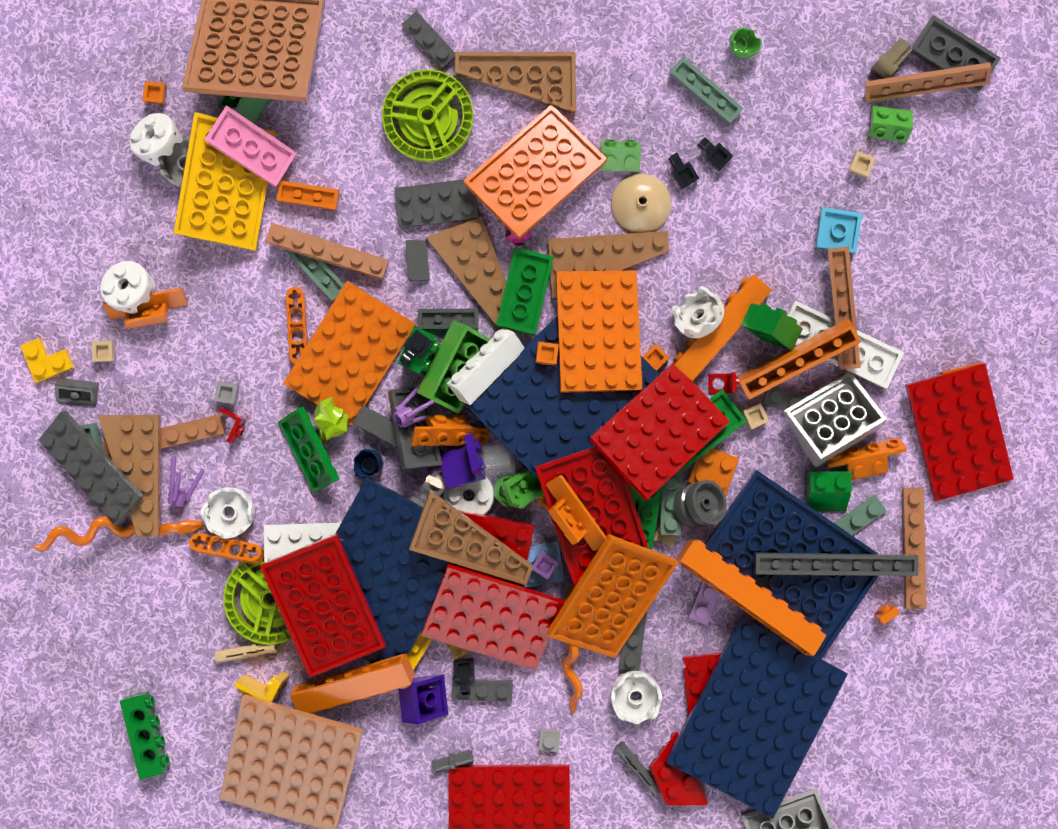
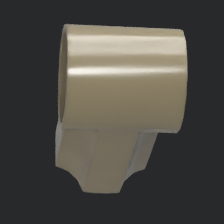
[871,39,912,79]

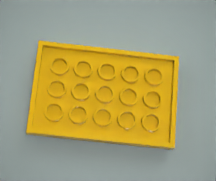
[173,112,276,251]

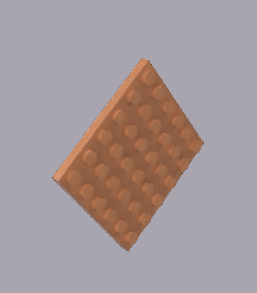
[182,0,325,102]
[219,694,364,829]

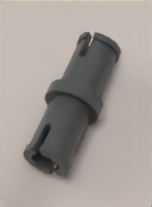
[431,749,474,773]

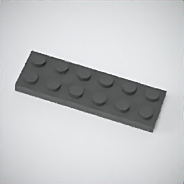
[39,411,144,526]

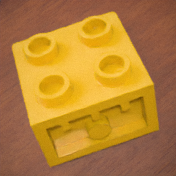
[234,671,289,702]

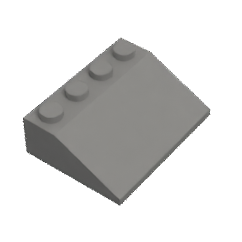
[784,372,887,467]
[741,788,834,829]

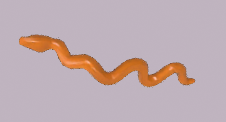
[33,516,204,552]
[562,585,583,712]

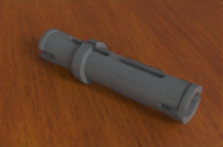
[614,741,659,796]

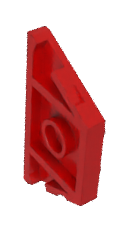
[648,731,708,805]

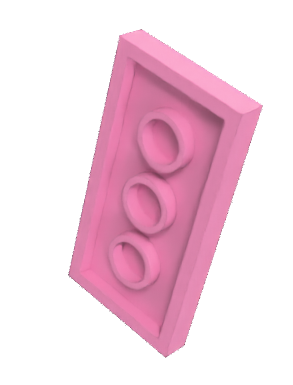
[204,105,297,187]

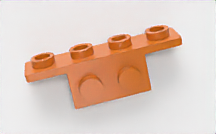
[103,288,188,329]
[411,414,490,446]
[825,438,907,480]
[546,475,606,551]

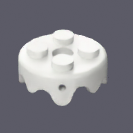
[130,113,183,166]
[100,261,156,314]
[672,286,725,338]
[444,475,494,515]
[200,487,255,539]
[611,671,662,724]

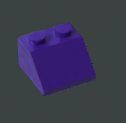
[398,674,448,725]

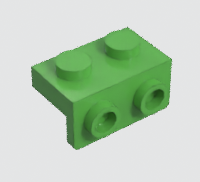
[868,106,913,142]
[600,139,641,172]
[501,468,544,509]

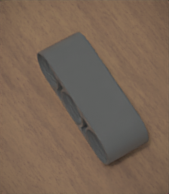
[353,405,398,448]

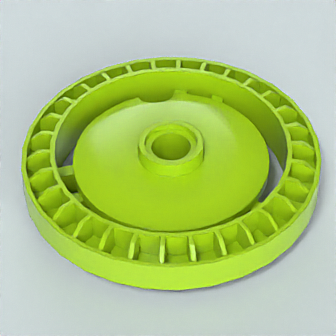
[382,69,474,163]
[223,554,292,645]

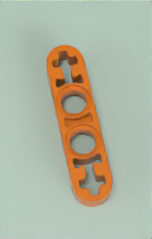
[286,287,308,364]
[189,533,264,564]

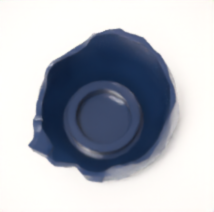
[353,449,384,479]

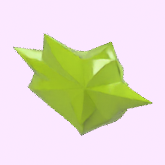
[313,397,349,445]

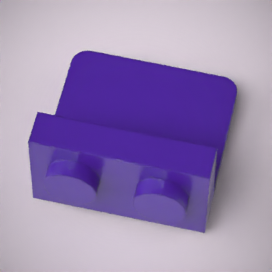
[440,433,486,490]

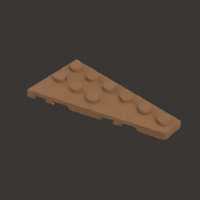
[455,52,576,114]
[426,217,518,333]
[548,231,669,299]
[98,415,161,537]
[409,490,533,585]

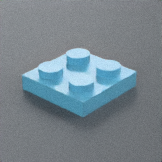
[815,207,862,254]

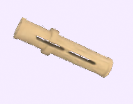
[215,642,278,664]

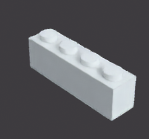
[447,328,525,405]

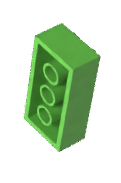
[417,320,491,414]

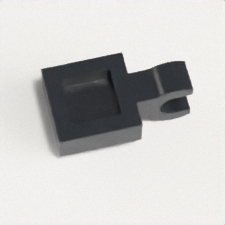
[697,137,733,172]
[668,152,700,190]
[399,329,433,367]
[453,658,475,697]

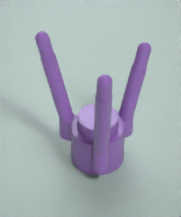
[393,383,434,428]
[168,456,204,507]

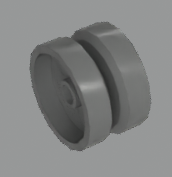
[674,480,727,529]

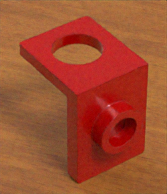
[708,372,739,394]
[219,408,246,443]

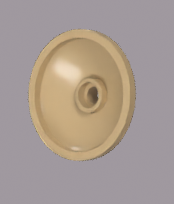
[611,174,671,233]

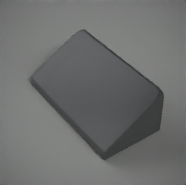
[405,240,430,282]
[54,378,99,406]

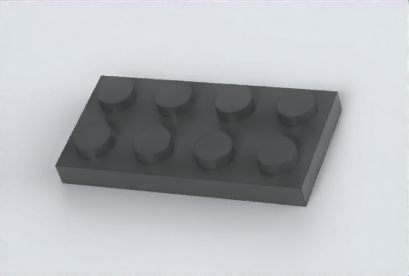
[911,15,1001,94]
[394,179,479,229]
[388,388,442,470]

